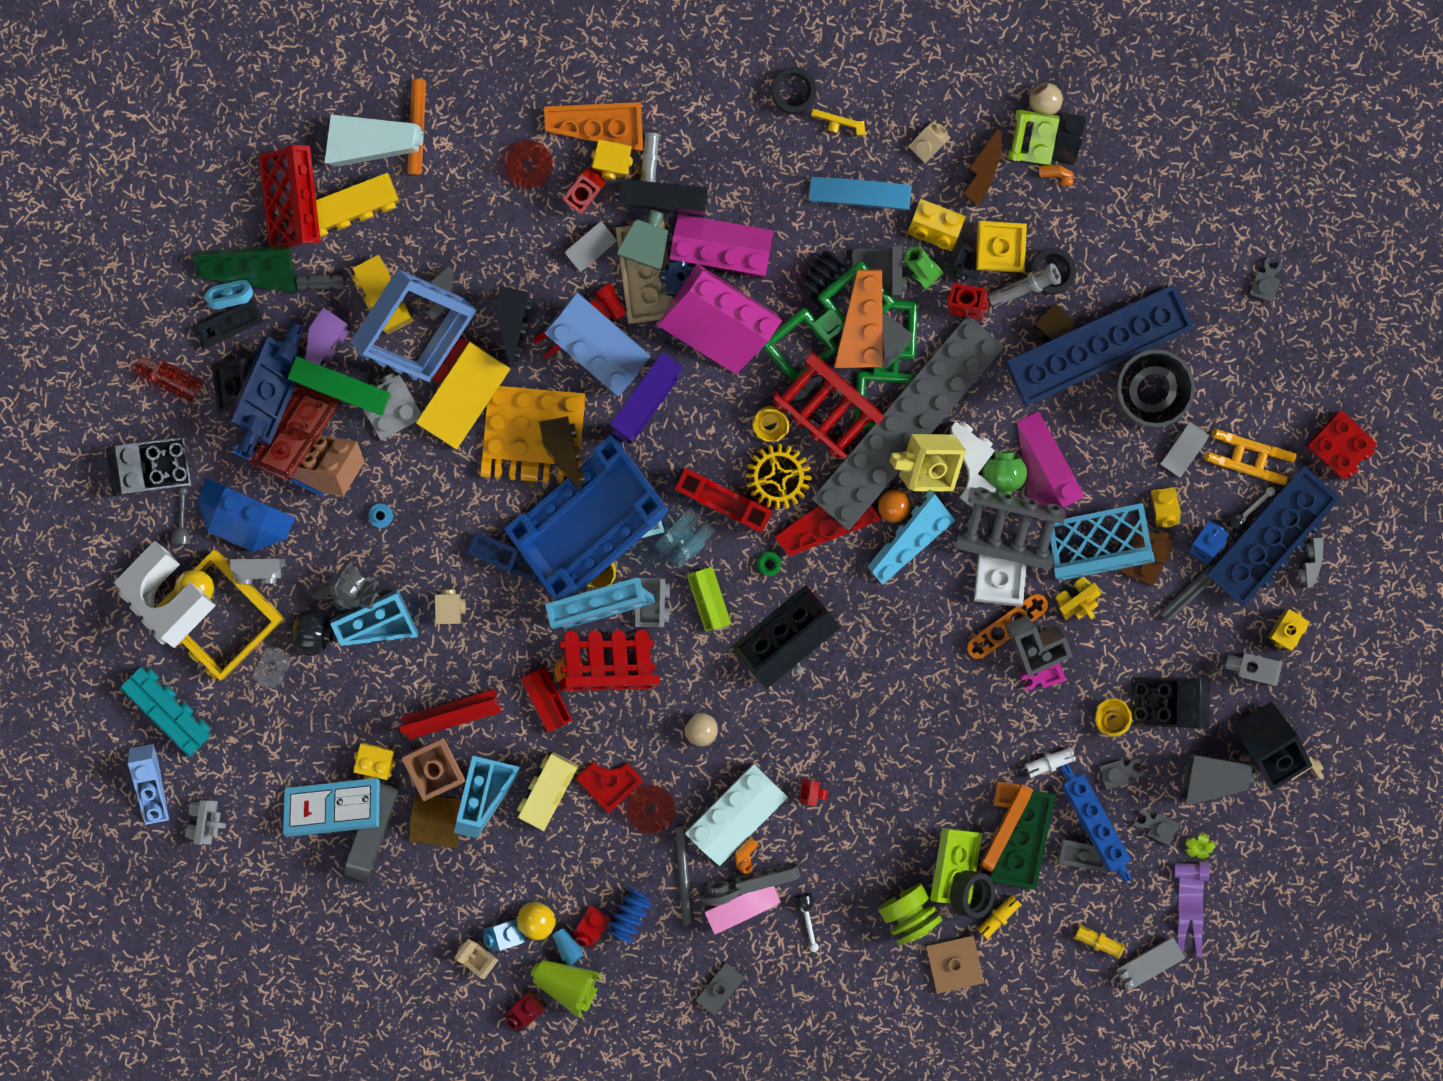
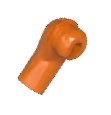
[735,837,759,874]

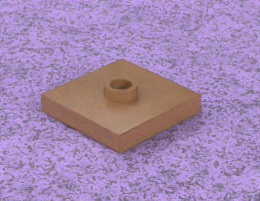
[926,935,984,994]

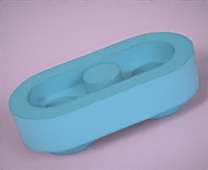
[204,280,253,309]

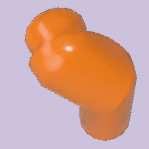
[1039,165,1074,186]

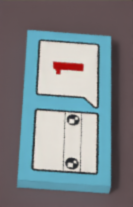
[283,778,380,837]

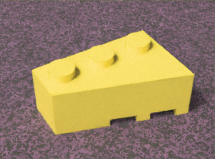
[517,752,579,831]

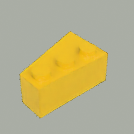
[352,255,414,334]

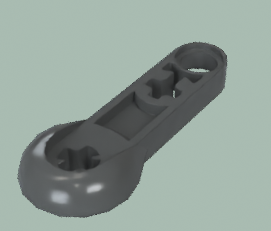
[698,863,800,906]

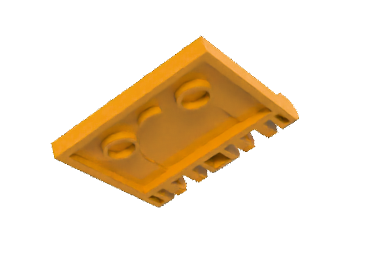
[481,386,586,484]

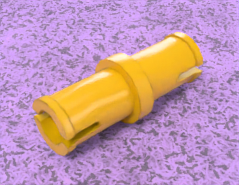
[976,894,1022,940]
[1074,924,1125,959]

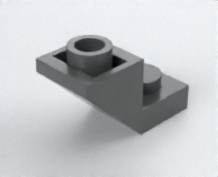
[427,266,454,322]

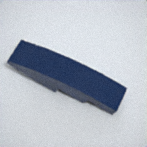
[466,532,544,586]

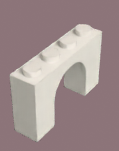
[114,541,215,648]

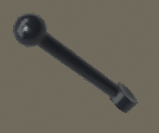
[799,405,842,437]

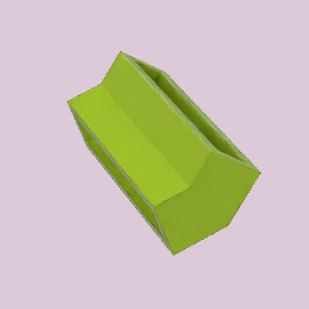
[687,566,731,633]

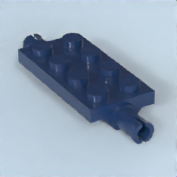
[227,323,305,458]

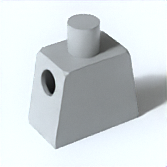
[1225,653,1283,686]

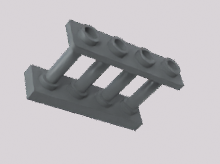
[956,487,1065,570]

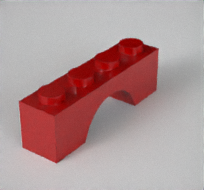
[675,468,773,533]

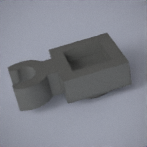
[1249,257,1283,303]
[1099,758,1145,790]
[1133,809,1179,845]

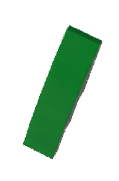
[288,356,391,416]

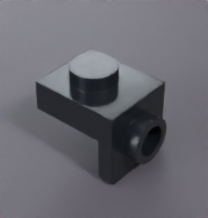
[946,241,978,282]

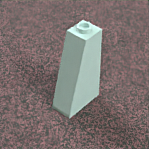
[325,115,424,167]

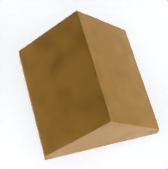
[409,793,461,848]

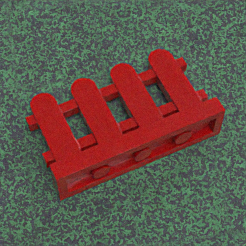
[559,629,660,692]

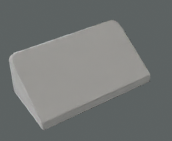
[564,221,617,272]

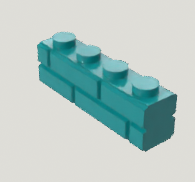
[120,667,212,757]

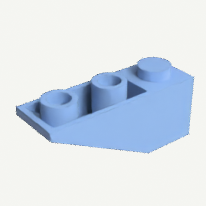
[128,744,169,825]

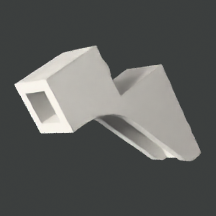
[950,421,996,508]

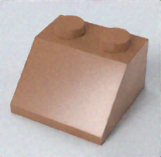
[402,738,466,801]

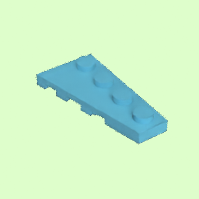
[868,490,955,585]

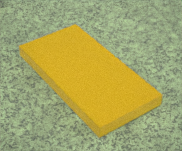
[416,341,510,449]

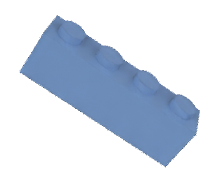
[544,292,651,397]

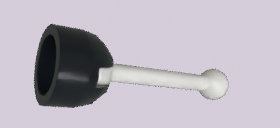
[1225,487,1275,534]
[793,893,819,952]

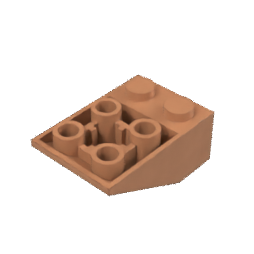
[287,431,365,496]

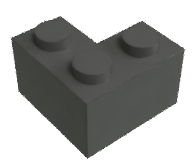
[1005,615,1073,677]

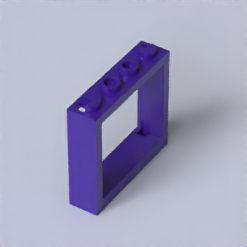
[610,352,683,444]

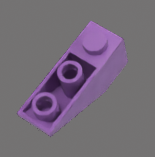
[306,307,350,365]

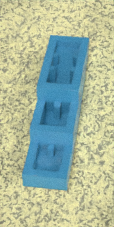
[809,177,912,210]

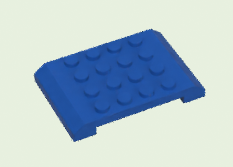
[504,434,668,601]

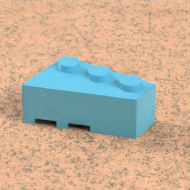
[330,589,418,646]
[454,756,520,838]

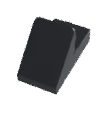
[1052,112,1086,165]

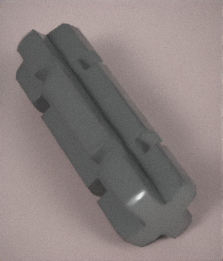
[296,275,344,290]

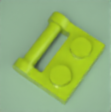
[1007,110,1060,165]

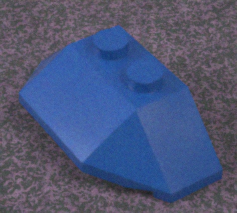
[197,478,296,552]

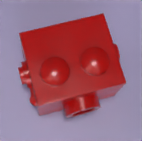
[562,168,607,215]
[947,283,989,321]

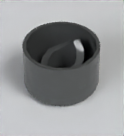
[1112,350,1195,429]

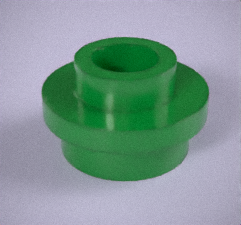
[757,552,782,576]

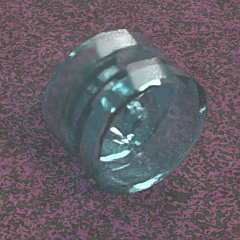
[654,507,716,569]

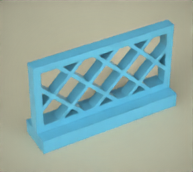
[1050,503,1155,581]
[545,577,657,629]

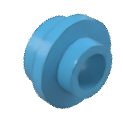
[369,504,393,528]

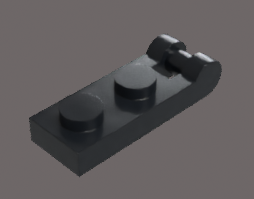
[193,299,265,350]

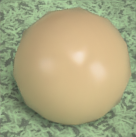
[1029,82,1063,115]
[684,713,718,747]

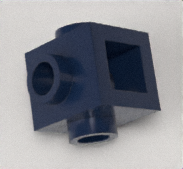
[659,260,694,297]

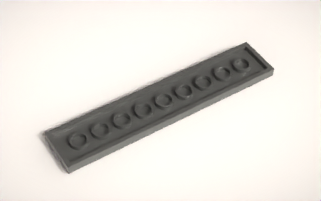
[811,317,1005,531]

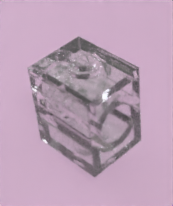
[252,647,292,688]

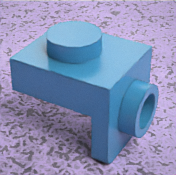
[483,919,525,952]

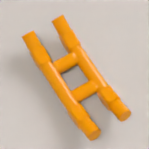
[1204,428,1296,485]

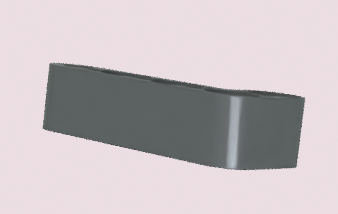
[345,783,399,883]

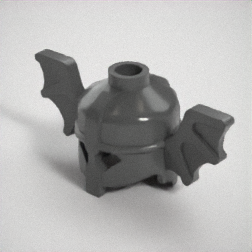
[310,560,379,611]

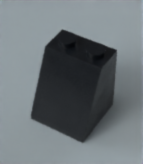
[1230,702,1313,791]

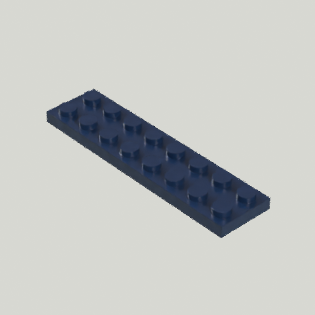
[1004,284,1194,407]

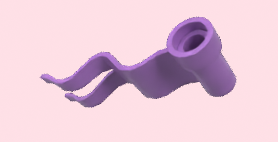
[1174,861,1210,957]

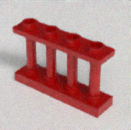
[772,350,885,460]

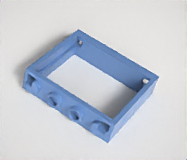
[350,269,477,382]

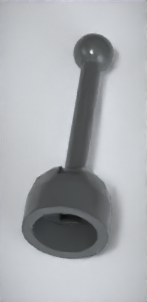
[171,487,191,545]

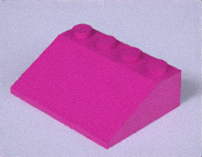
[657,264,782,375]

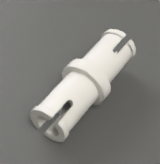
[1025,747,1076,778]

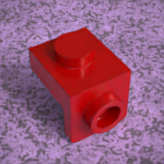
[571,905,611,949]

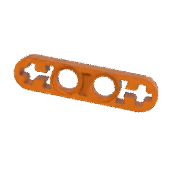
[967,594,1048,659]
[979,784,1033,872]

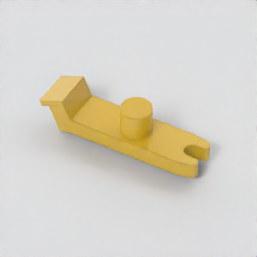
[811,109,867,137]

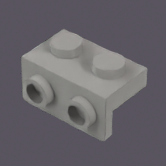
[635,578,670,627]

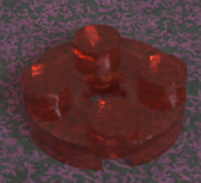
[505,140,553,189]
[627,785,675,834]

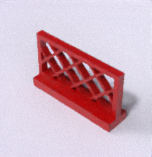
[259,145,321,248]
[399,689,502,740]

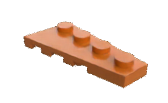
[544,102,643,152]

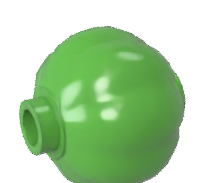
[982,451,1027,495]

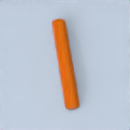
[407,79,426,175]

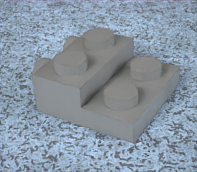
[363,373,422,441]

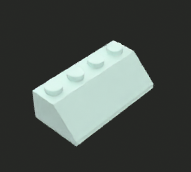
[685,763,788,866]

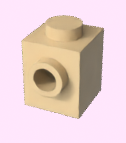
[435,590,466,624]

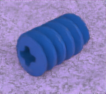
[607,887,652,943]

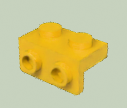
[907,199,966,251]

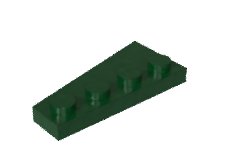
[989,790,1055,890]

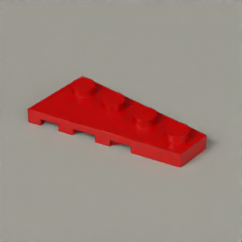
[775,505,882,557]

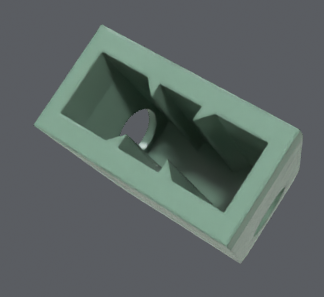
[617,210,668,271]

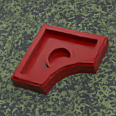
[575,762,644,814]

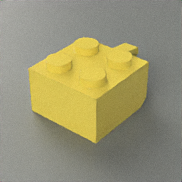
[890,434,966,491]

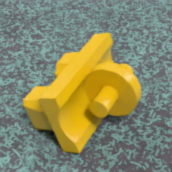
[1055,577,1101,620]

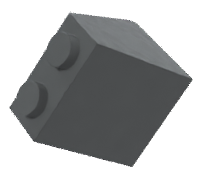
[1180,753,1255,805]

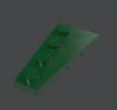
[193,246,297,293]

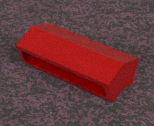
[521,666,573,733]

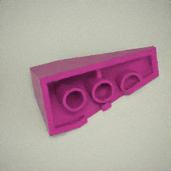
[1017,411,1084,519]

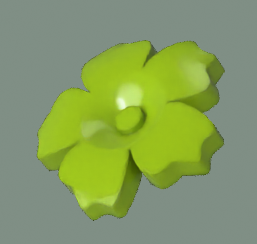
[1185,833,1215,859]

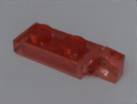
[135,356,204,402]

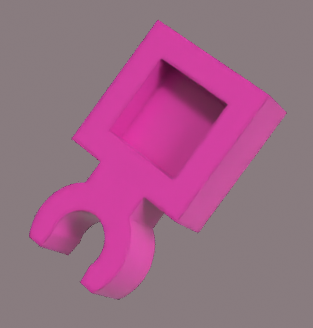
[1020,663,1066,690]

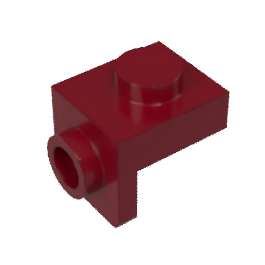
[503,991,546,1032]

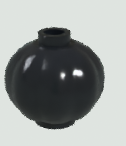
[287,610,334,656]

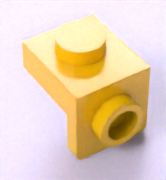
[1151,487,1181,528]

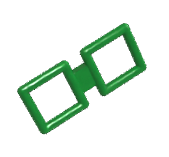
[763,262,895,382]
[854,300,918,430]

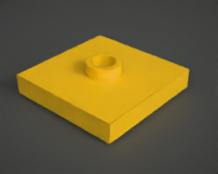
[975,221,1027,273]

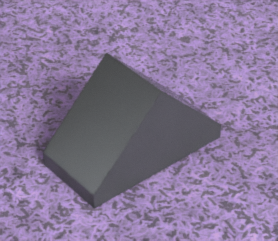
[882,313,912,368]

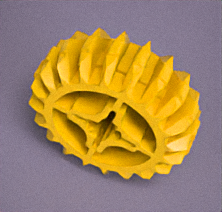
[746,444,811,510]

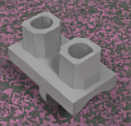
[185,800,226,845]

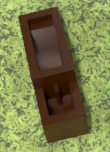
[962,129,1002,207]

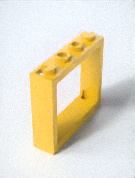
[155,550,285,681]

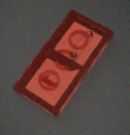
[249,384,341,482]

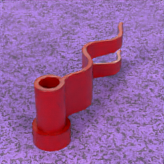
[533,283,627,359]

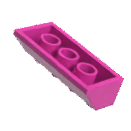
[670,214,773,278]

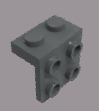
[852,246,907,298]

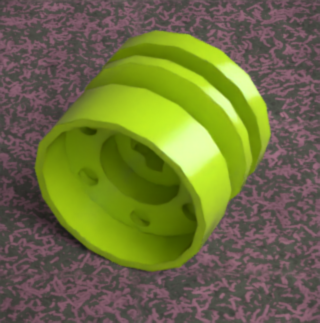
[878,883,942,945]

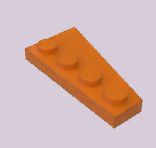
[834,269,883,368]

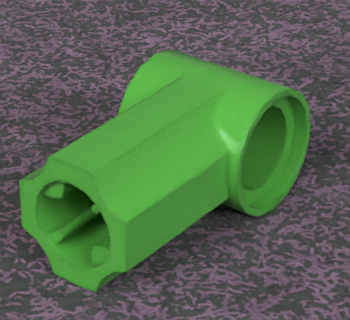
[904,246,944,290]

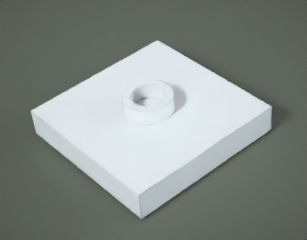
[974,554,1026,607]

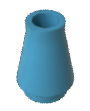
[552,928,584,965]

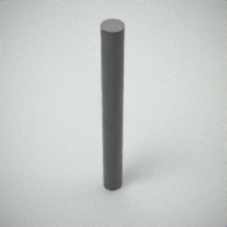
[675,827,693,925]

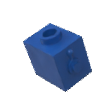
[1188,521,1229,565]

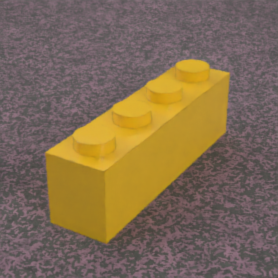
[316,173,400,238]

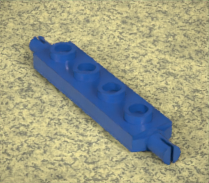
[1059,764,1132,884]

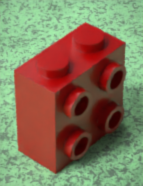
[1305,410,1377,480]

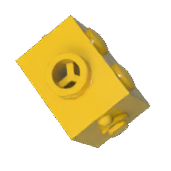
[591,139,633,180]
[1267,609,1310,651]
[354,743,396,780]

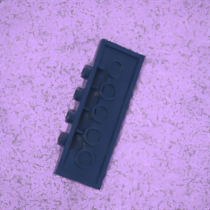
[1206,466,1340,607]

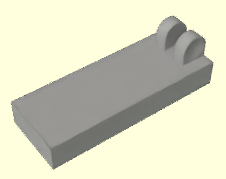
[1116,936,1185,991]

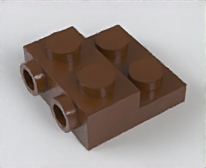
[1115,520,1174,586]

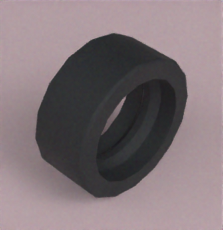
[771,67,817,115]
[1029,248,1076,295]
[950,870,995,918]

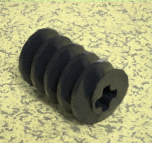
[796,250,849,304]

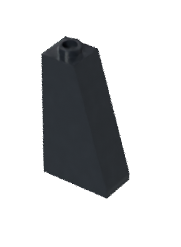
[614,179,708,217]

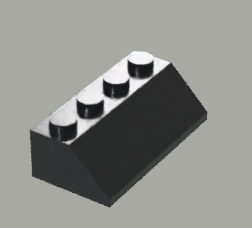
[732,586,841,689]

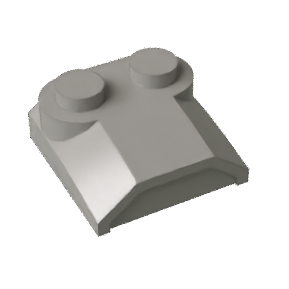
[230,559,285,584]

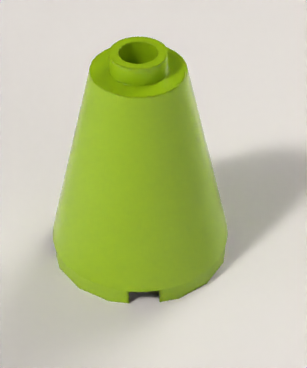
[531,960,601,1018]

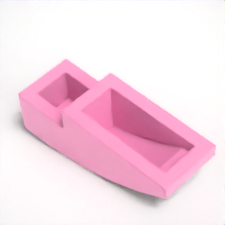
[705,886,781,935]

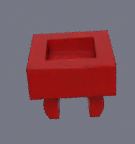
[799,778,828,806]

